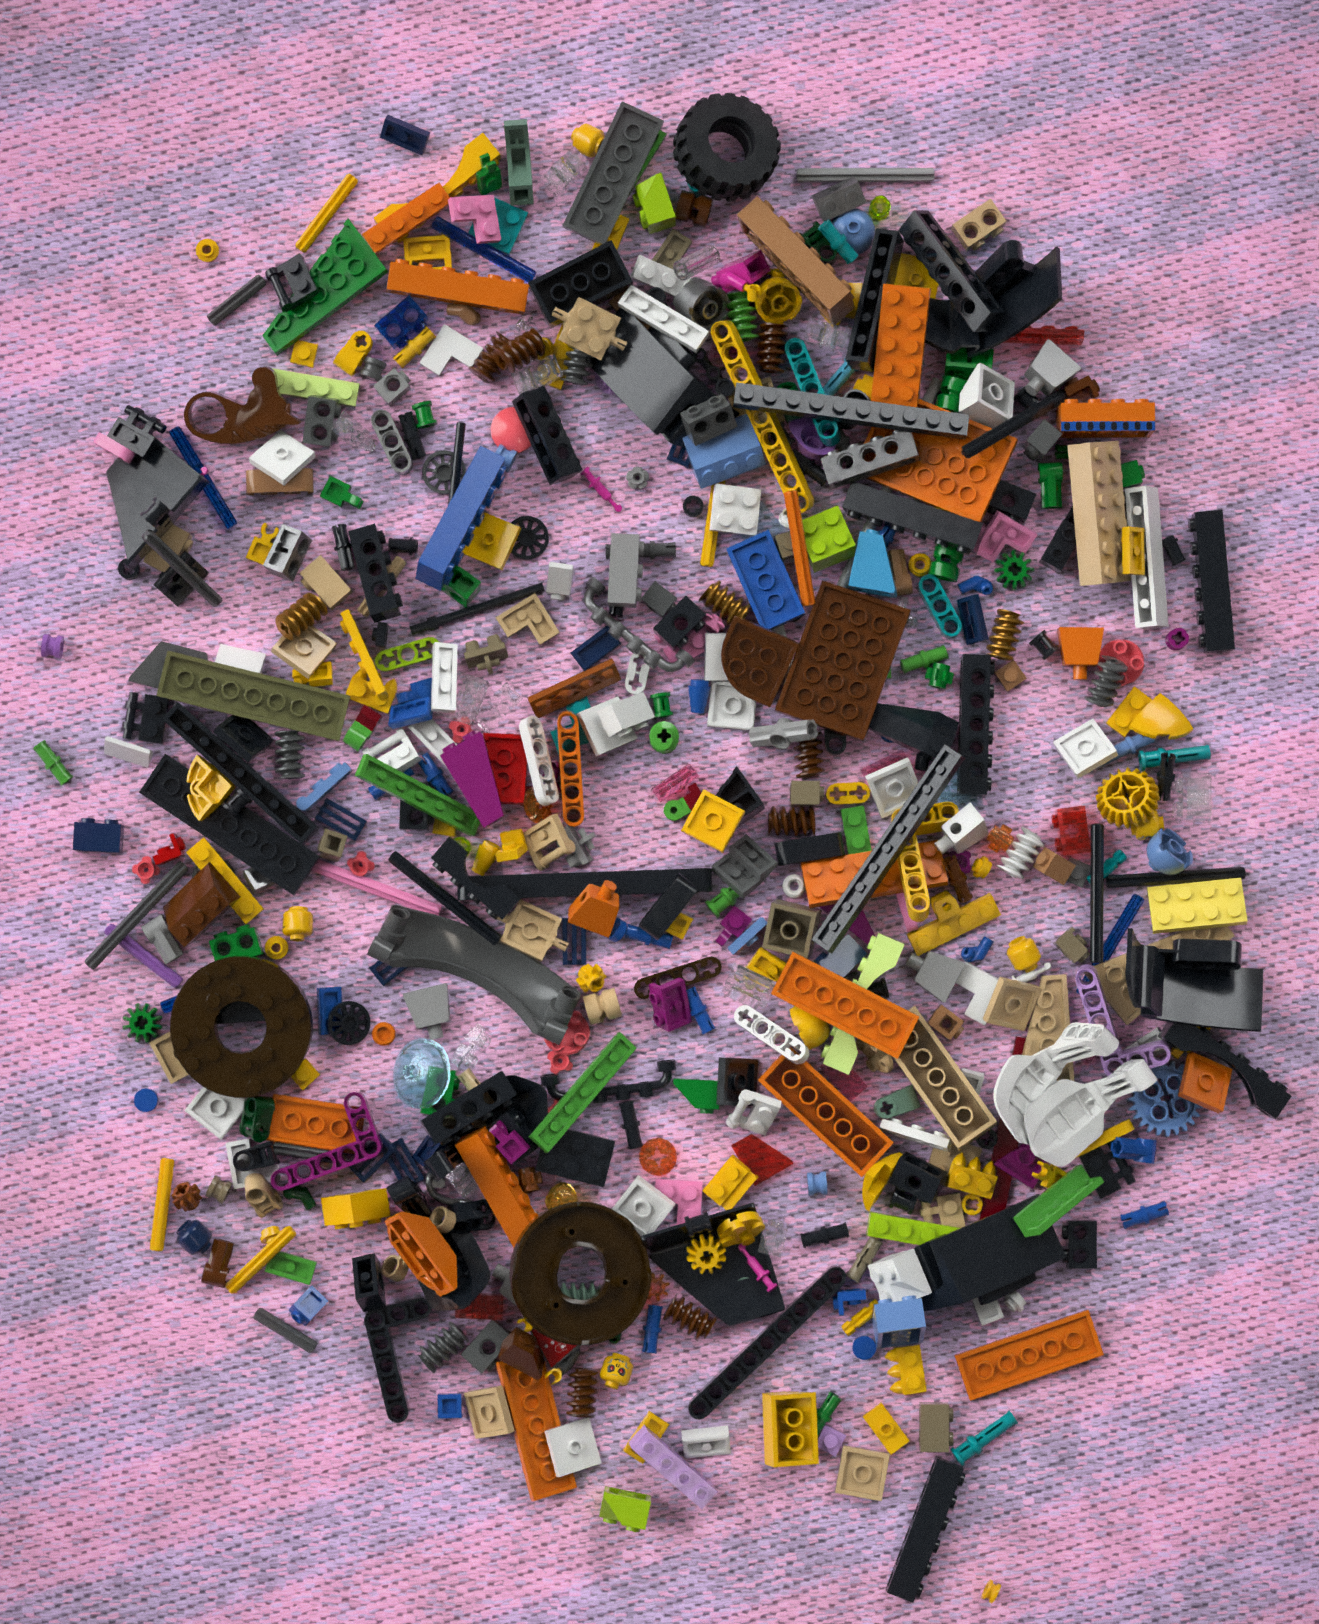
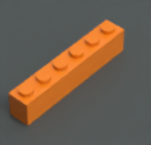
[386,259,529,315]
[455,1126,538,1247]

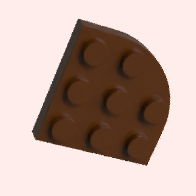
[721,615,799,707]

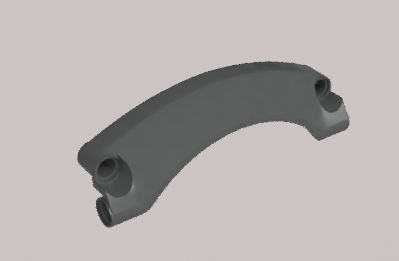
[367,905,581,1045]

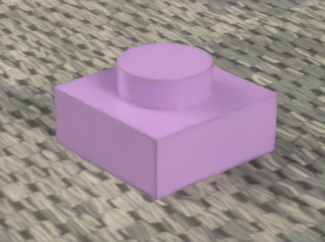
[818,1424,846,1457]

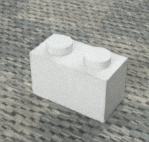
[597,692,655,738]

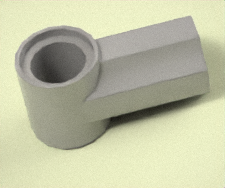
[141,914,183,964]

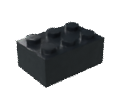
[535,1129,616,1187]

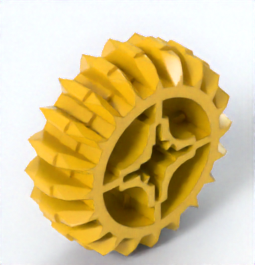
[1096,767,1160,829]

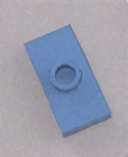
[728,917,767,955]

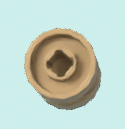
[583,988,622,1025]

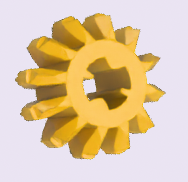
[687,1234,726,1274]

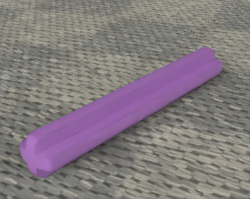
[104,924,183,988]

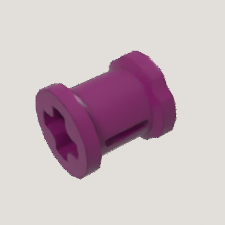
[1165,628,1189,650]

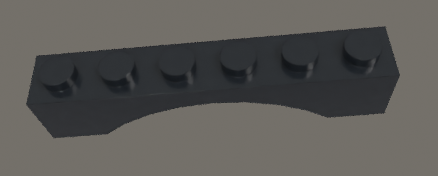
[1158,1022,1292,1119]

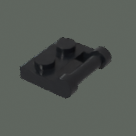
[265,253,320,312]

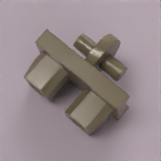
[464,634,509,675]

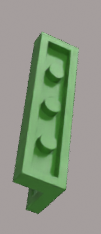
[1013,1164,1104,1237]

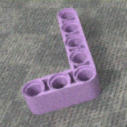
[1075,964,1171,1076]

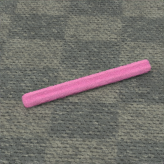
[312,859,442,916]

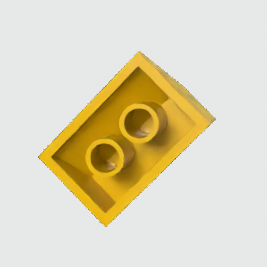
[762,1391,819,1467]

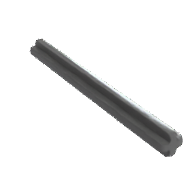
[85,861,188,970]

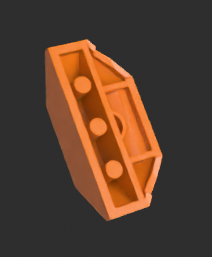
[385,1211,457,1297]

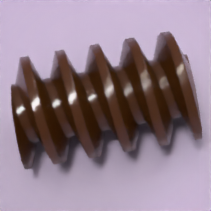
[755,323,788,374]
[493,328,545,374]
[468,331,510,383]
[793,730,825,779]
[768,806,816,836]
[663,1294,717,1341]
[566,1367,598,1418]

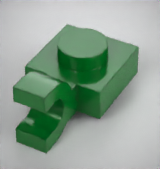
[476,153,503,195]
[320,476,364,509]

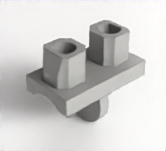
[556,825,596,868]

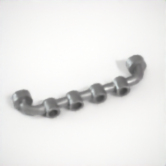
[584,577,695,672]

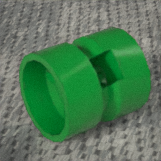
[935,376,967,413]
[928,545,964,582]

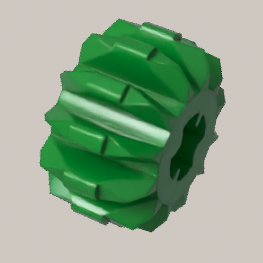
[994,550,1034,591]
[123,1003,163,1042]

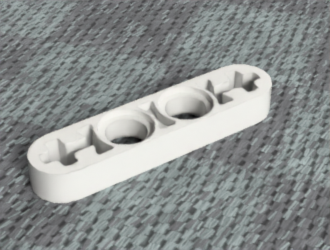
[519,715,559,806]
[734,1005,809,1064]

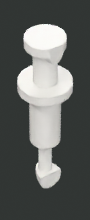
[1011,963,1051,983]

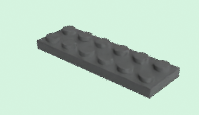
[562,101,664,245]

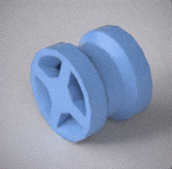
[495,444,517,473]
[807,1171,828,1196]

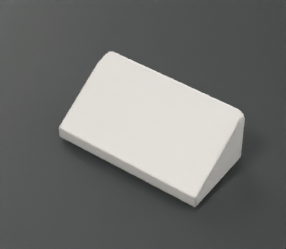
[215,644,266,674]
[104,736,153,768]
[681,1425,731,1459]

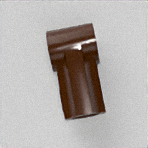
[201,1238,234,1288]

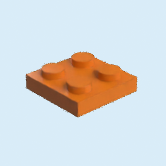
[1178,1052,1233,1114]

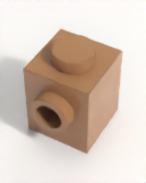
[1032,847,1076,885]

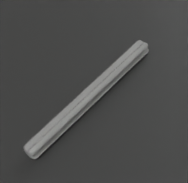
[796,168,935,182]

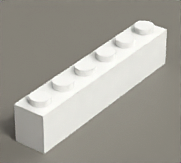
[1125,486,1169,629]

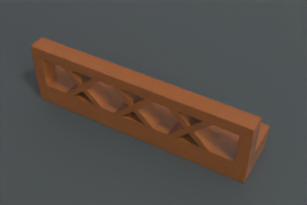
[527,658,622,718]

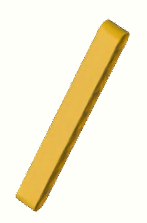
[710,320,814,513]

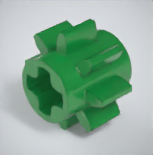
[925,663,954,689]

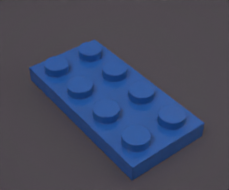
[726,529,806,630]

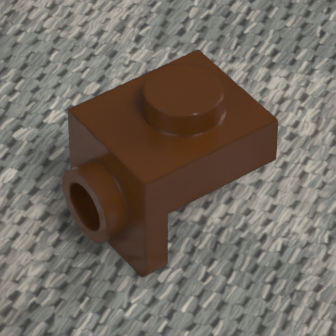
[1063,375,1100,399]

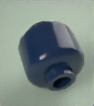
[176,1220,212,1255]

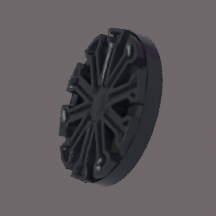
[511,516,549,560]
[326,1001,371,1045]

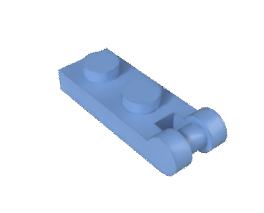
[296,762,353,811]

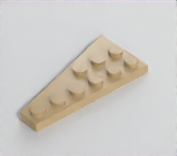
[1083,926,1235,1025]
[1022,974,1074,1081]

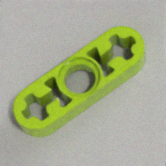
[375,637,439,672]

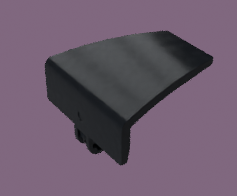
[641,1203,785,1327]

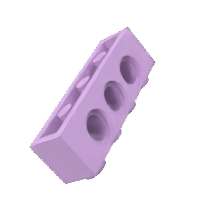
[629,1425,718,1509]

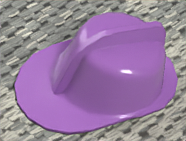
[789,417,836,462]

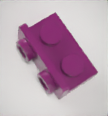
[649,978,692,1032]

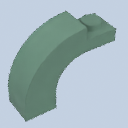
[504,119,534,206]

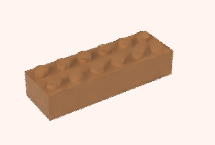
[737,196,855,326]

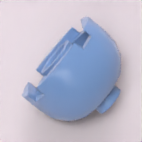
[832,208,875,254]
[1146,828,1193,875]

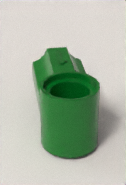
[1037,462,1063,509]

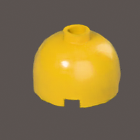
[755,277,802,324]
[789,1006,830,1050]

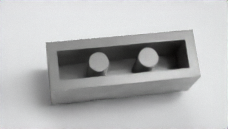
[607,533,644,608]

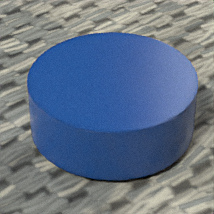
[607,918,627,942]
[134,1088,158,1112]
[852,1335,876,1360]

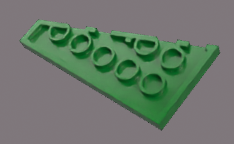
[262,218,388,356]

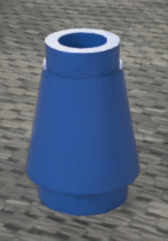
[688,679,711,713]

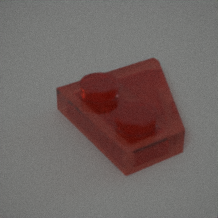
[731,1134,794,1186]

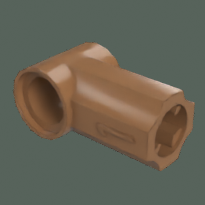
[888,549,913,596]

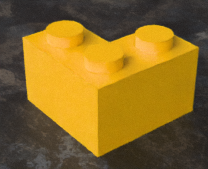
[321,1188,391,1229]

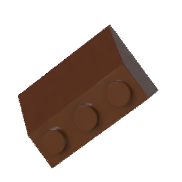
[163,862,241,947]

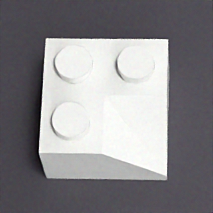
[959,363,1015,428]
[867,1249,932,1302]

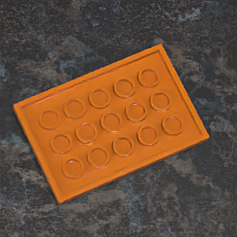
[864,399,1018,522]

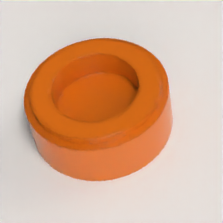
[372,1022,396,1046]

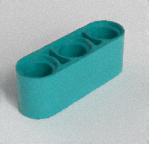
[917,574,962,639]

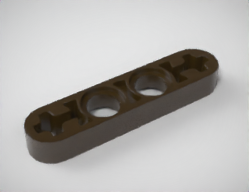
[634,956,722,999]

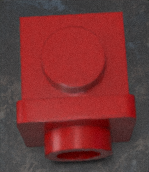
[152,833,186,866]

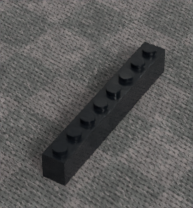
[162,702,319,845]

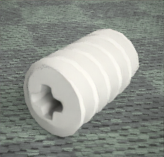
[997,827,1044,879]

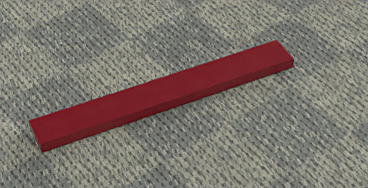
[978,1036,1026,1221]

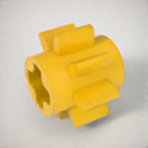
[576,964,607,993]

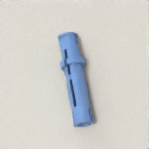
[1091,734,1155,772]

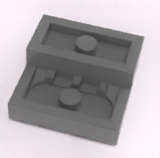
[712,834,778,899]

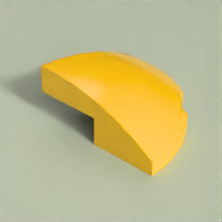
[1129,693,1193,740]
[187,755,236,821]
[862,1152,903,1211]

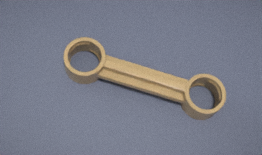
[381,1206,456,1282]

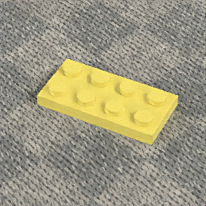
[1147,878,1248,934]

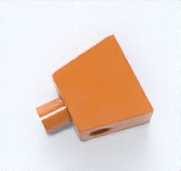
[1057,627,1104,680]
[568,880,619,938]

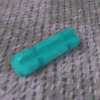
[1086,850,1127,884]

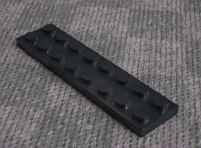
[139,754,320,896]

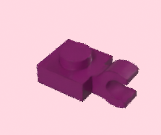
[715,905,752,947]
[489,1120,530,1164]

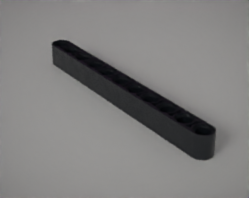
[457,868,713,900]

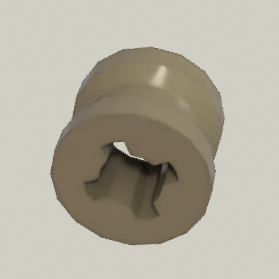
[205,1175,233,1204]

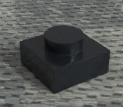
[372,622,389,648]

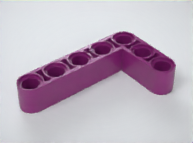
[270,1091,383,1191]

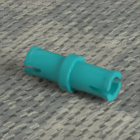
[818,219,859,264]

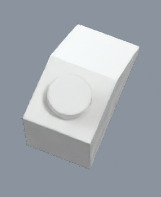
[546,562,574,601]

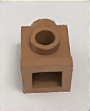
[927,1004,964,1040]

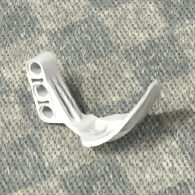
[993,1022,1119,1145]
[1024,1059,1158,1167]

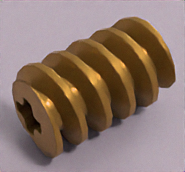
[699,580,750,625]
[275,593,328,641]
[986,609,1024,661]

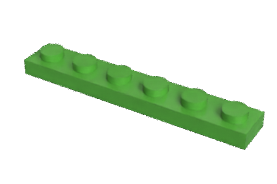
[355,754,480,836]
[529,1032,636,1153]

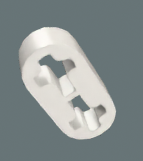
[625,651,650,695]

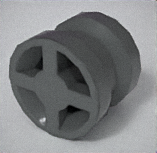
[359,357,387,382]

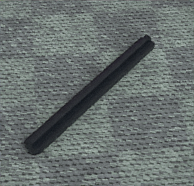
[961,389,1067,459]
[1090,823,1104,963]
[388,851,502,945]
[1106,867,1246,888]

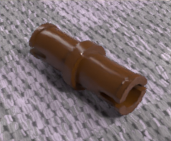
[942,855,973,903]

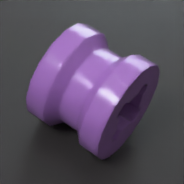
[41,634,64,659]

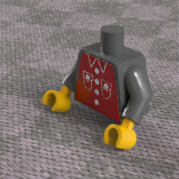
[517,1318,581,1385]

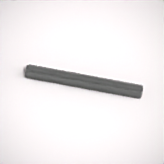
[142,529,222,607]

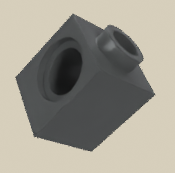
[641,581,677,618]

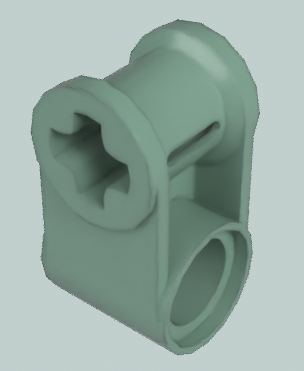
[874,1085,921,1119]

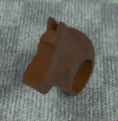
[184,366,301,444]

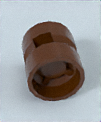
[675,190,713,227]

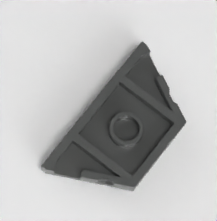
[128,641,209,689]

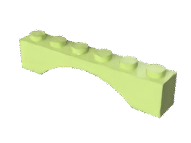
[820,932,905,1075]

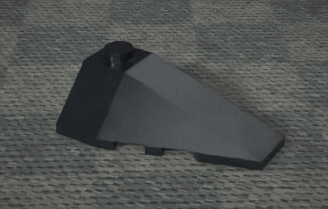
[869,703,959,761]

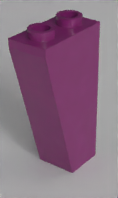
[440,730,505,829]

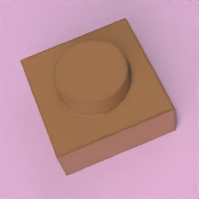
[994,660,1027,692]

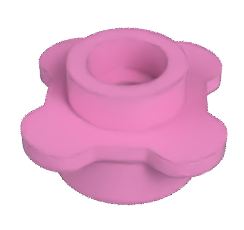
[704,613,725,633]

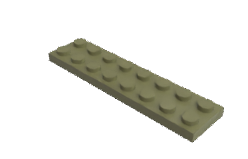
[156,650,350,741]

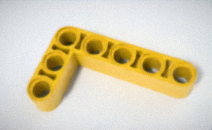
[891,802,959,922]

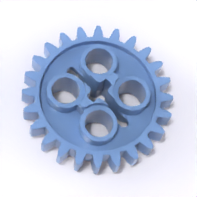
[1126,1061,1203,1137]

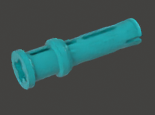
[1138,745,1211,771]
[950,1411,1018,1467]

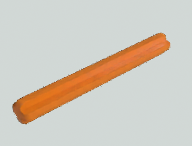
[784,490,815,606]

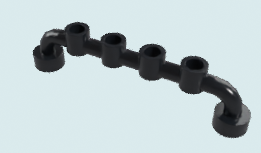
[647,287,735,399]
[540,1059,676,1103]

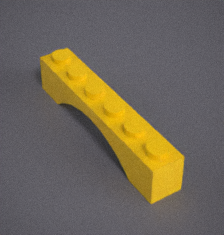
[374,133,501,243]

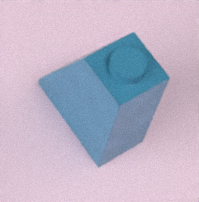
[848,529,897,599]

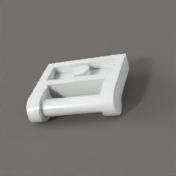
[362,727,421,772]
[726,1090,782,1135]

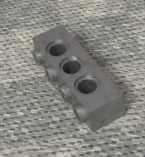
[821,430,920,489]

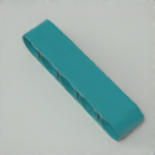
[785,338,841,447]

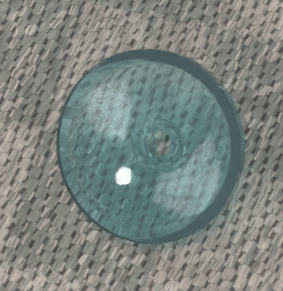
[393,1038,450,1109]

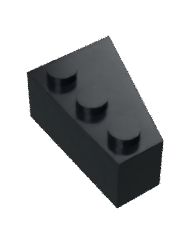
[705,766,765,848]

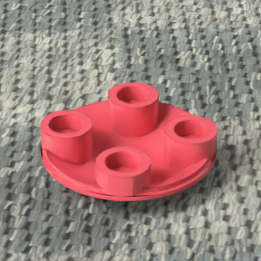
[491,407,531,453]
[1097,639,1144,686]
[544,1011,590,1055]

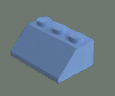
[682,414,767,489]

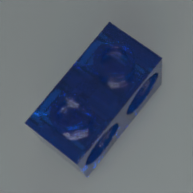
[374,295,429,350]

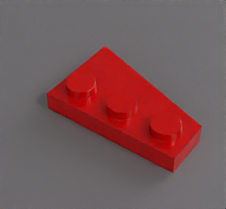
[483,733,528,805]

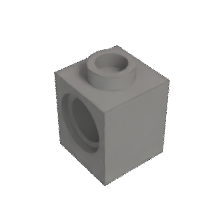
[373,368,411,407]

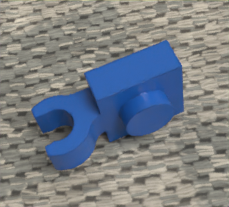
[396,678,432,704]

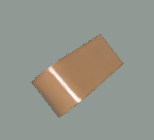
[246,468,314,496]

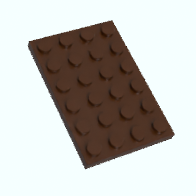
[775,580,911,742]

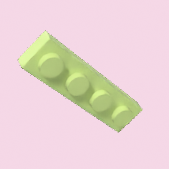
[272,368,360,407]

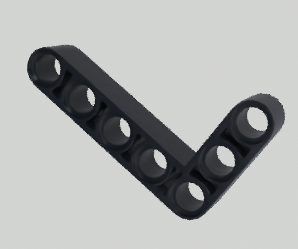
[364,1296,432,1423]

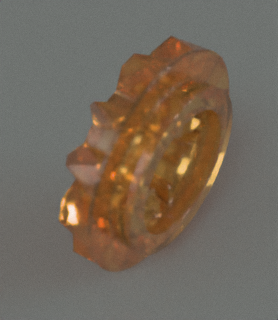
[523,787,554,823]
[639,1138,677,1176]

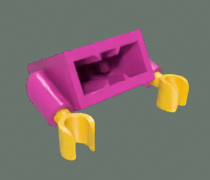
[711,250,784,302]

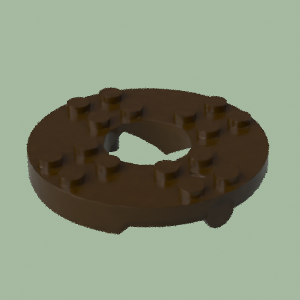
[170,956,313,1098]
[509,1202,652,1345]

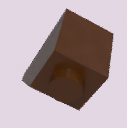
[498,1327,545,1381]

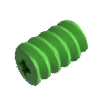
[727,292,758,342]
[649,721,679,754]

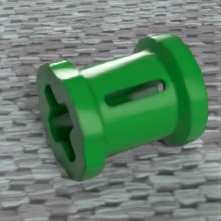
[411,401,437,429]
[650,692,674,719]

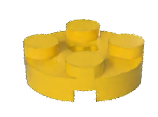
[717,1211,765,1247]

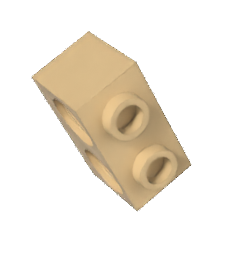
[951,199,1007,252]

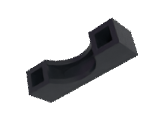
[431,836,521,920]

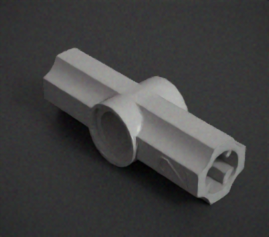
[748,718,818,749]

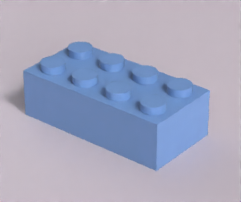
[872,1295,926,1349]

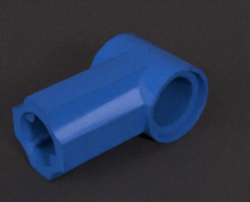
[1111,1137,1157,1164]

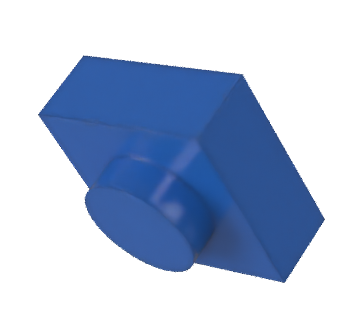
[437,1393,462,1418]

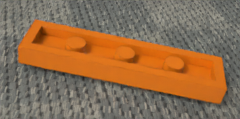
[362,182,450,255]

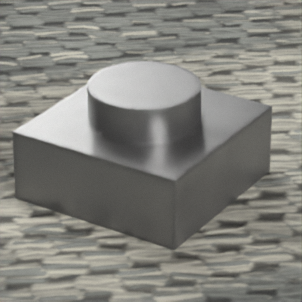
[1067,857,1091,888]
[242,867,275,894]

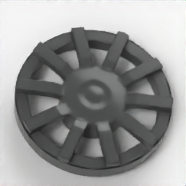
[422,450,466,494]

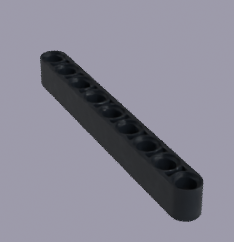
[688,1265,846,1420]

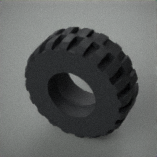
[673,93,781,202]

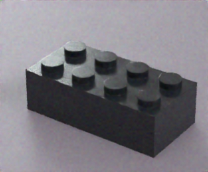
[528,240,633,329]

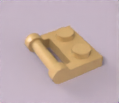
[523,814,575,871]

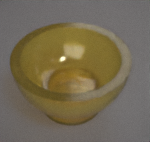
[545,1182,578,1209]

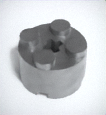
[673,277,729,331]

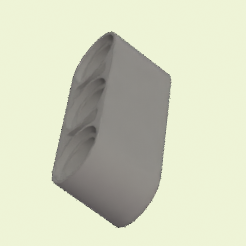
[371,410,413,475]

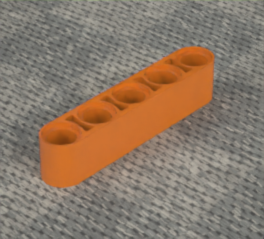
[557,710,584,827]

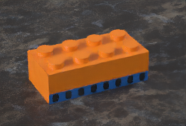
[1056,399,1155,438]

